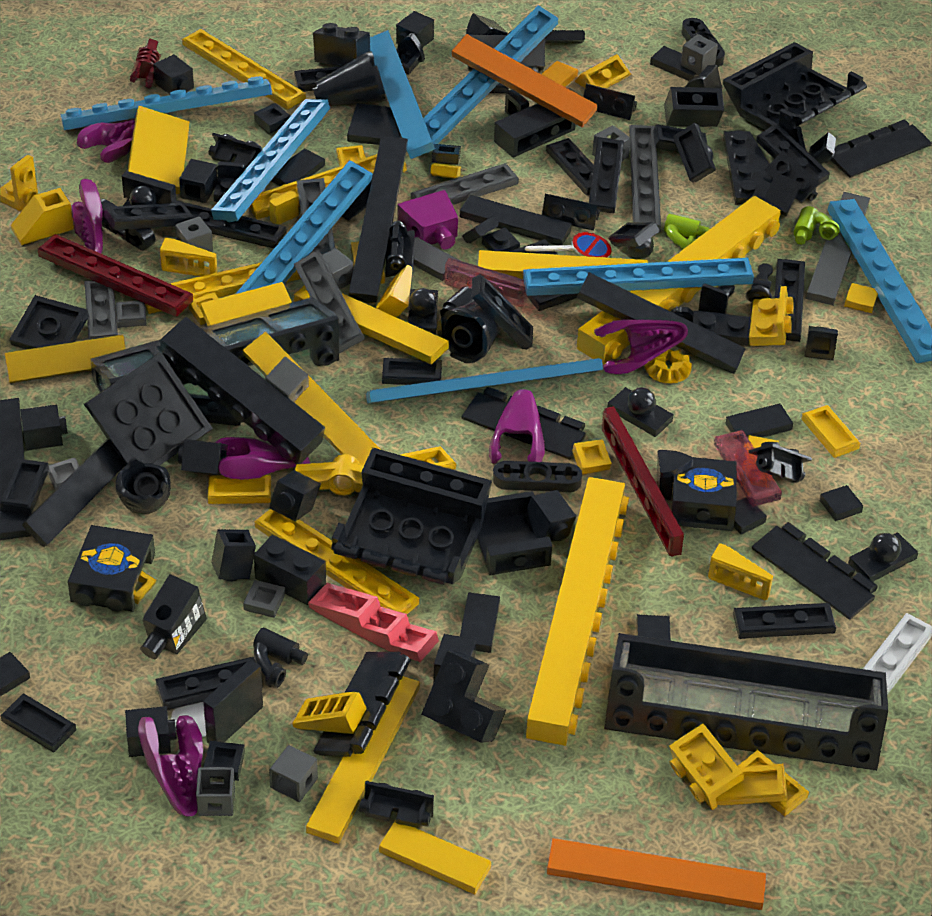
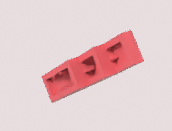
[308,583,439,662]

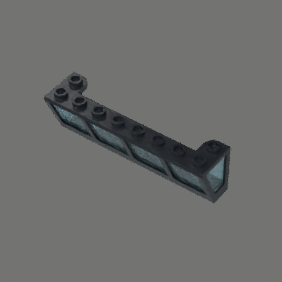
[90,297,339,393]

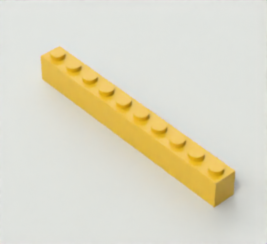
[577,196,781,365]
[526,477,629,746]

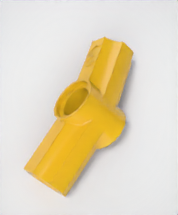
[295,454,364,496]

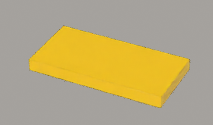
[128,106,190,194]

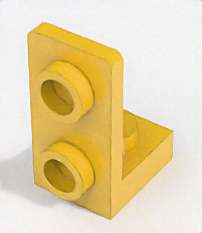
[0,155,38,211]

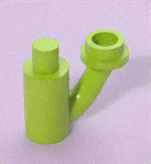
[793,206,840,245]
[664,213,711,249]

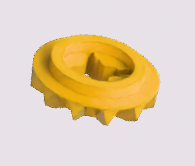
[645,349,692,383]

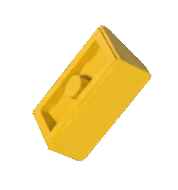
[575,54,631,88]

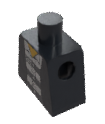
[140,574,207,659]

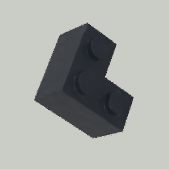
[421,651,506,743]

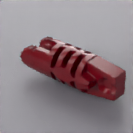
[130,38,161,89]

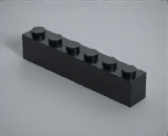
[160,317,325,464]

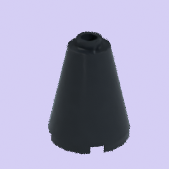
[312,51,387,106]
[437,301,501,363]

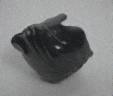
[115,458,171,514]

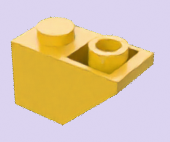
[11,188,74,245]

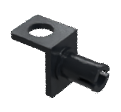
[698,283,735,314]

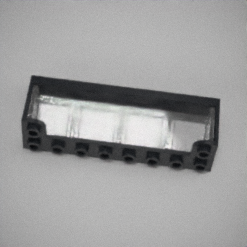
[604,633,888,771]

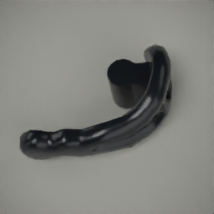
[745,263,773,302]

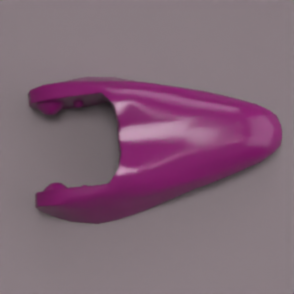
[77,119,135,163]
[71,179,103,254]
[594,320,688,374]
[489,389,545,464]
[215,437,310,480]
[138,715,203,817]

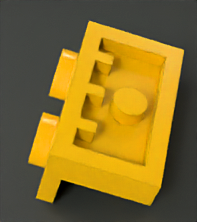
[749,286,794,346]
[669,724,744,810]

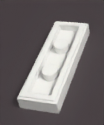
[863,613,932,695]

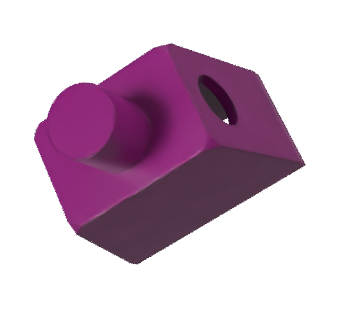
[397,190,458,250]

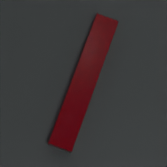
[38,234,193,317]
[601,406,684,557]

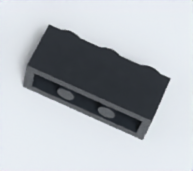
[494,103,575,158]

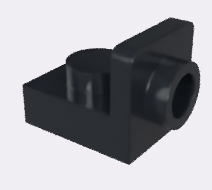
[214,162,245,202]

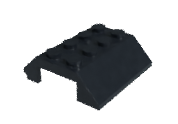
[723,42,867,132]
[331,447,492,585]

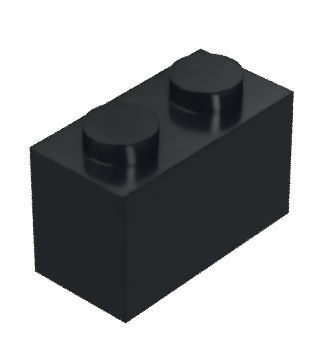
[313,23,371,67]
[664,87,724,127]
[253,534,326,605]

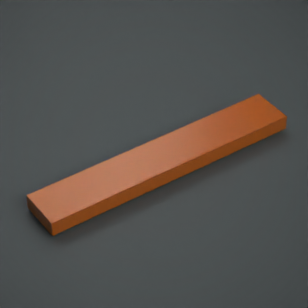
[452,34,597,128]
[547,838,766,910]

